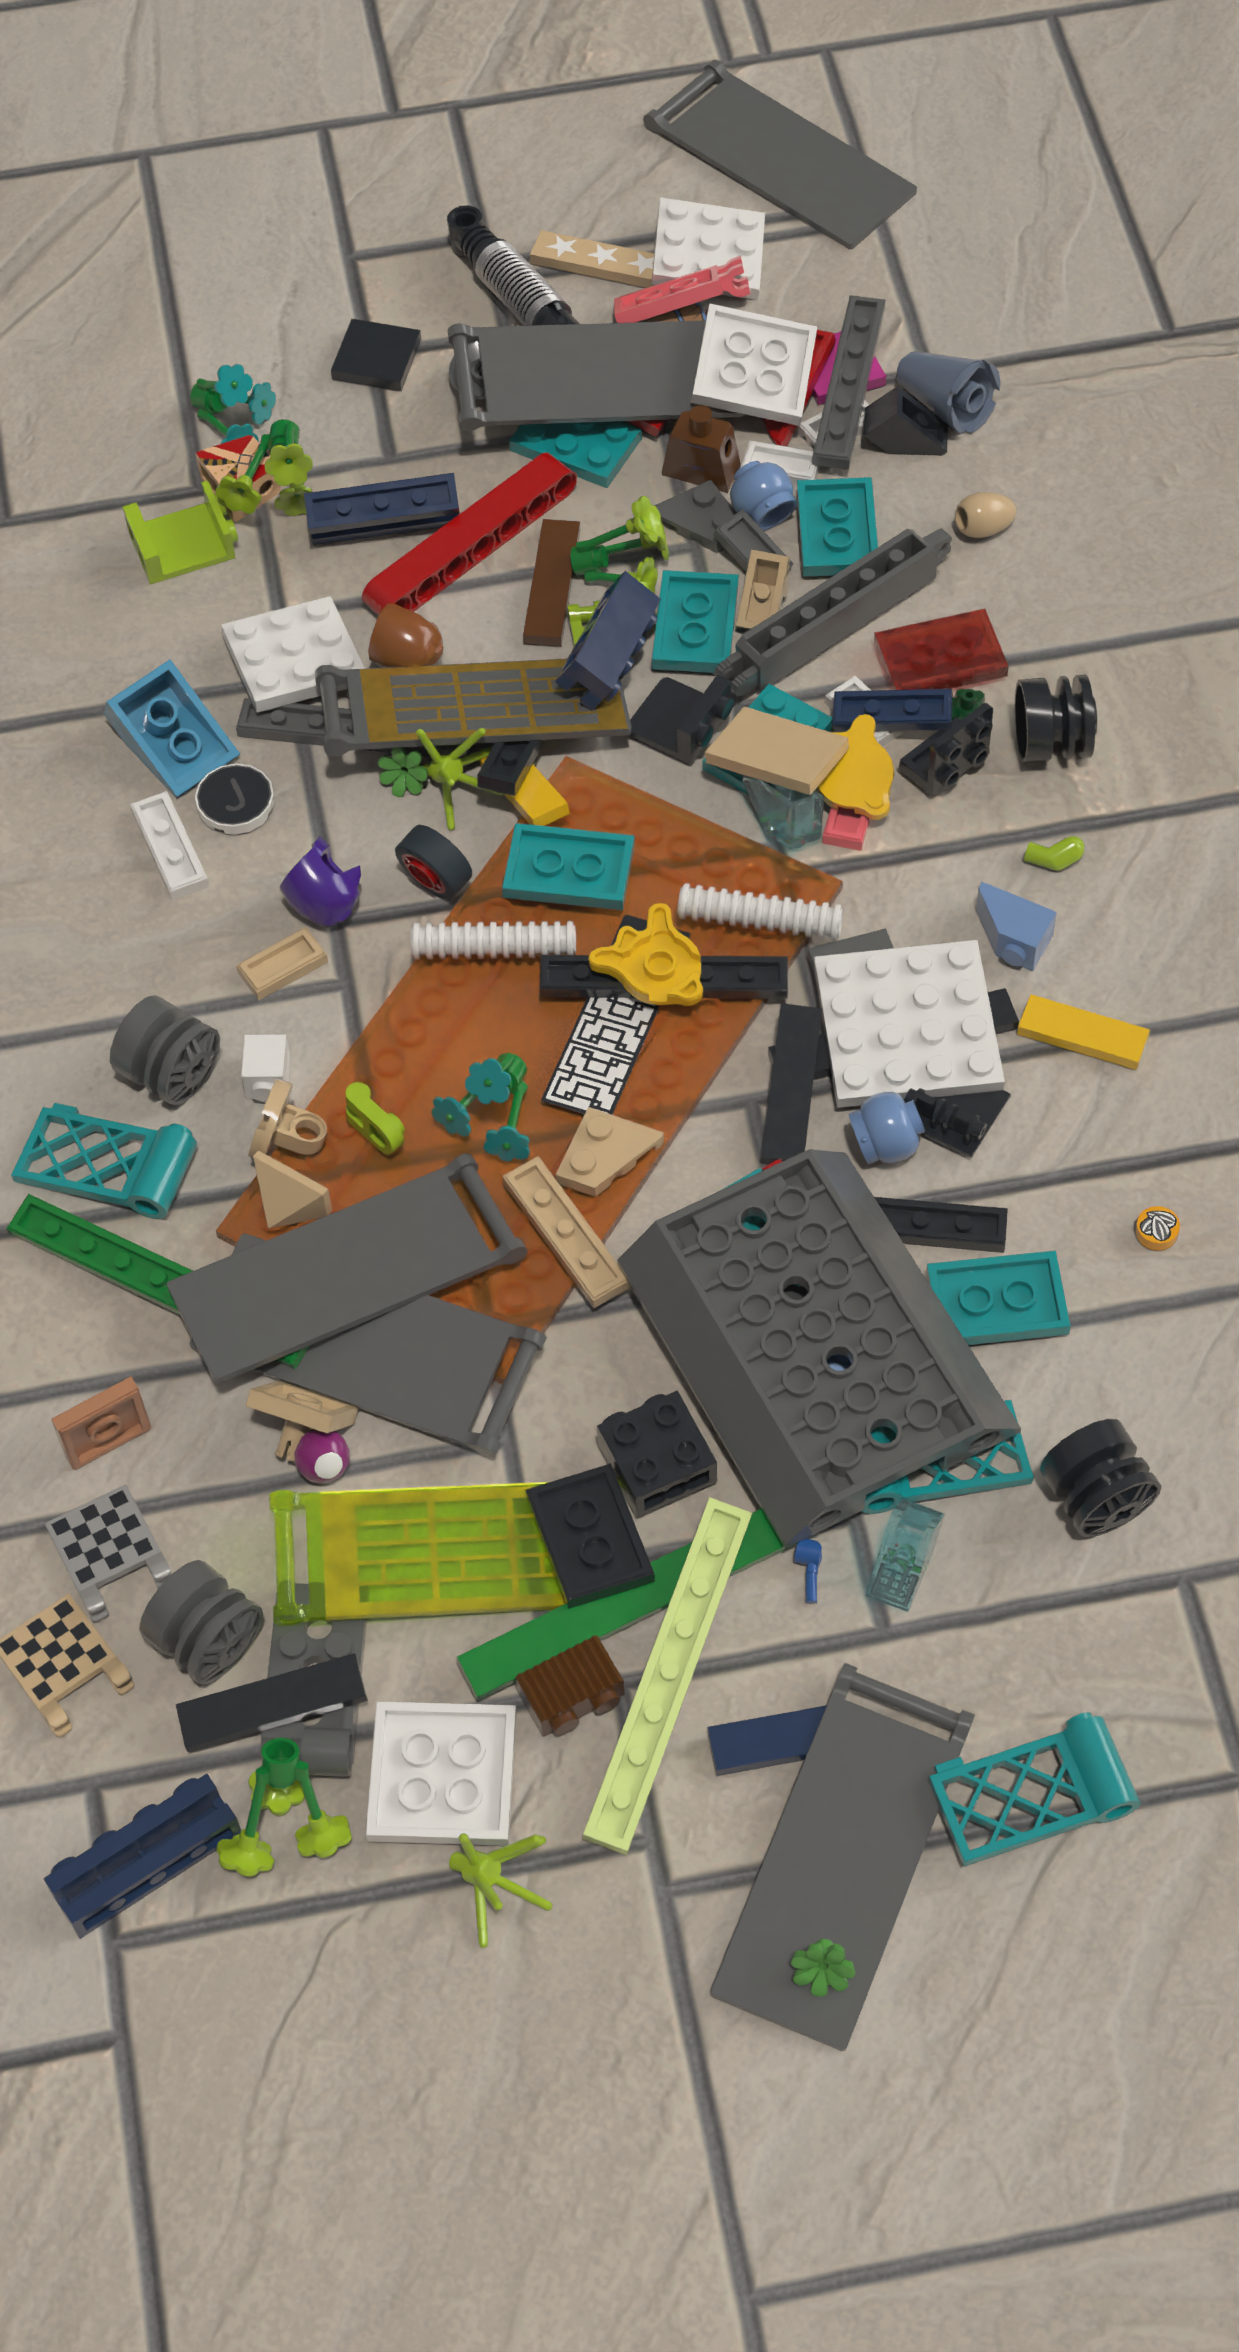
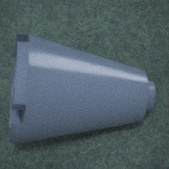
[897,351,1001,434]

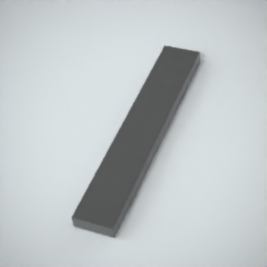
[812,295,886,469]
[236,698,470,759]

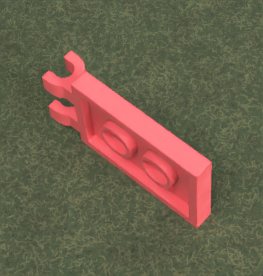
[614,255,751,323]

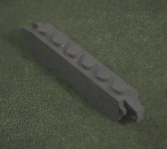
[713,528,952,697]

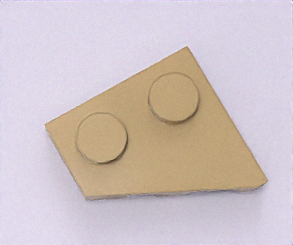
[556,1107,664,1197]

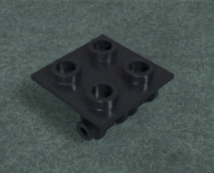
[904,1088,1011,1158]

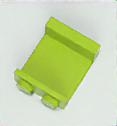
[122,480,239,585]

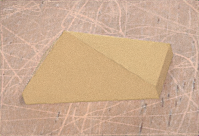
[253,1150,332,1229]

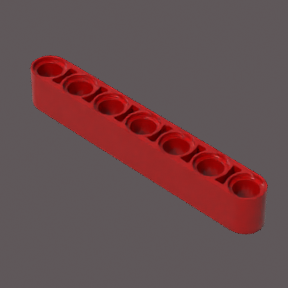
[361,452,577,615]

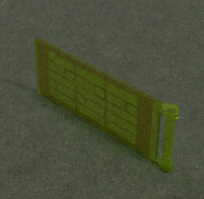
[269,1482,566,1626]

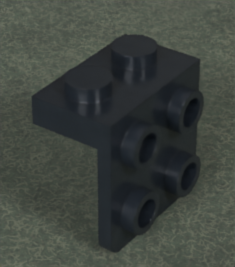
[629,675,734,764]
[899,703,993,797]

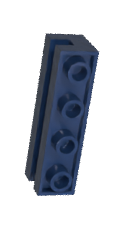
[304,473,460,545]
[555,571,661,711]
[43,1773,241,1939]

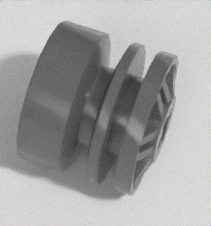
[109,995,220,1105]
[139,1560,263,1685]

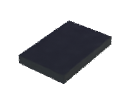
[525,1463,655,1609]

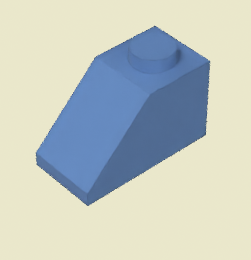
[976,882,1057,971]

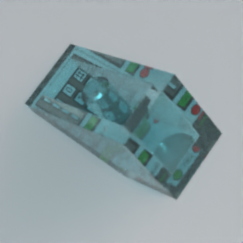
[743,775,824,849]
[865,1498,945,1612]

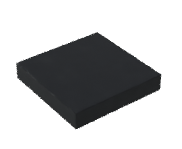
[331,318,421,391]

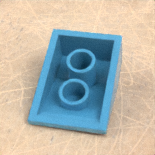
[103,659,240,799]

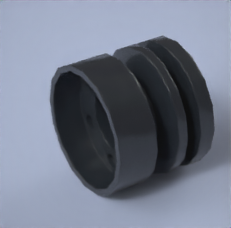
[1014,674,1097,763]
[1040,1419,1162,1537]

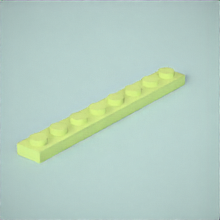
[582,1497,752,1855]

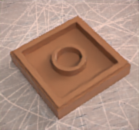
[51,1376,151,1470]

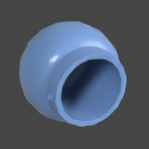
[730,461,797,531]
[849,1092,925,1165]

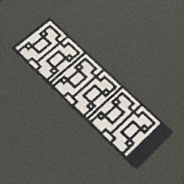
[541,915,691,1115]

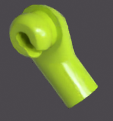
[1024,836,1085,871]

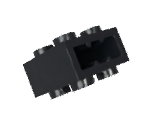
[597,1390,717,1518]

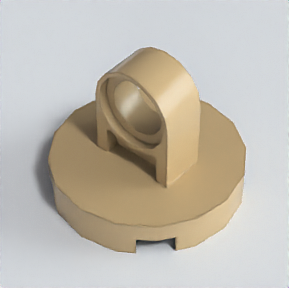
[248,1079,327,1158]

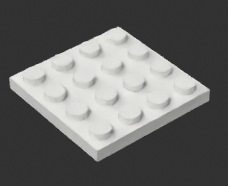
[814,940,1005,1108]

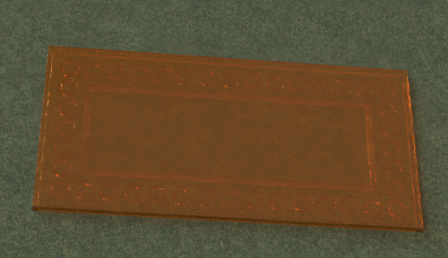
[216,756,843,1385]

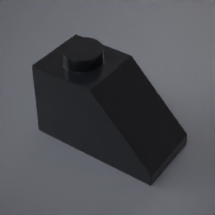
[864,386,948,456]

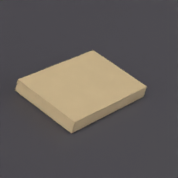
[705,707,849,795]

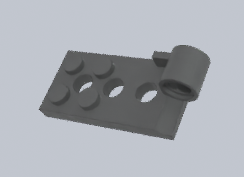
[260,1583,370,1776]

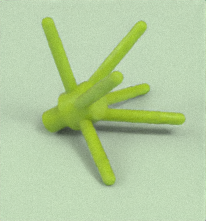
[416,728,504,830]
[449,1833,553,1948]

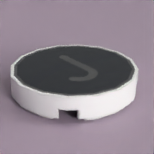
[195,763,275,835]

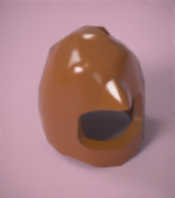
[368,603,444,668]

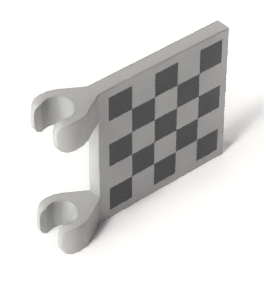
[44,1484,172,1623]

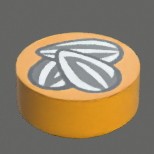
[1135,1206,1180,1251]

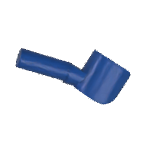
[794,1538,822,1604]

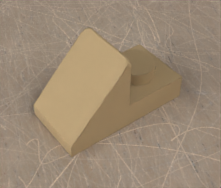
[736,549,790,629]

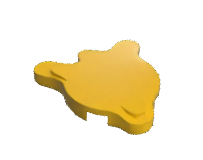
[817,714,895,820]
[589,903,703,1006]

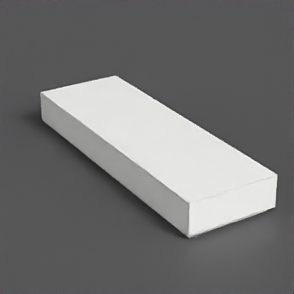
[130,791,209,900]

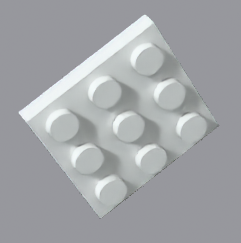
[651,197,765,300]
[691,304,817,426]
[221,596,365,712]
[366,1701,517,1846]

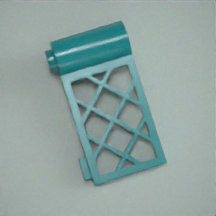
[11,1103,197,1219]
[862,1395,1034,1514]
[929,1712,1141,1867]

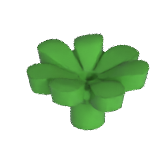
[378,747,428,797]
[791,1939,855,1997]

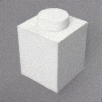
[241,1034,291,1102]

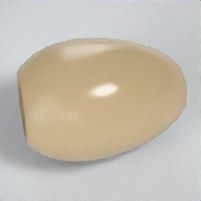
[955,492,1017,538]

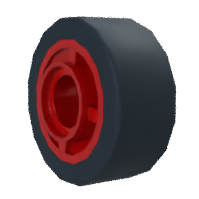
[395,824,472,900]

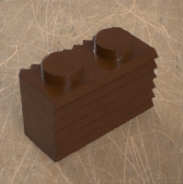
[515,1635,625,1737]

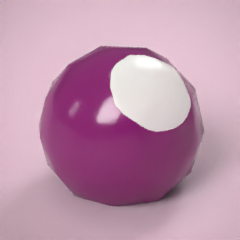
[294,1429,350,1484]

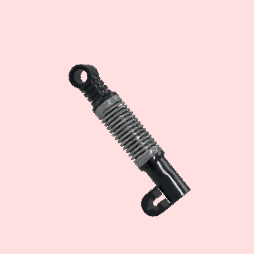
[447,205,580,326]

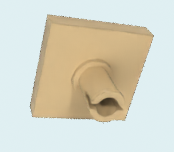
[245,1381,359,1461]

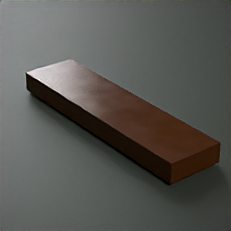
[523,519,581,647]

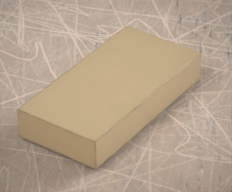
[236,927,328,1001]

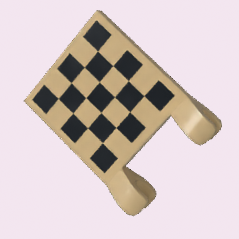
[0,1593,134,1738]

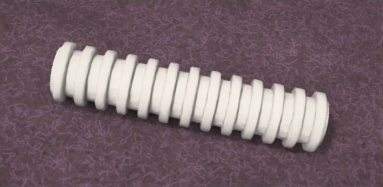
[677,883,843,941]
[411,921,576,959]

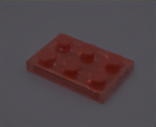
[874,608,1009,690]

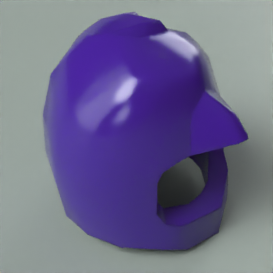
[279,836,361,927]

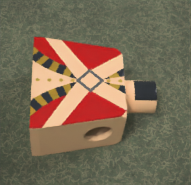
[195,435,281,523]

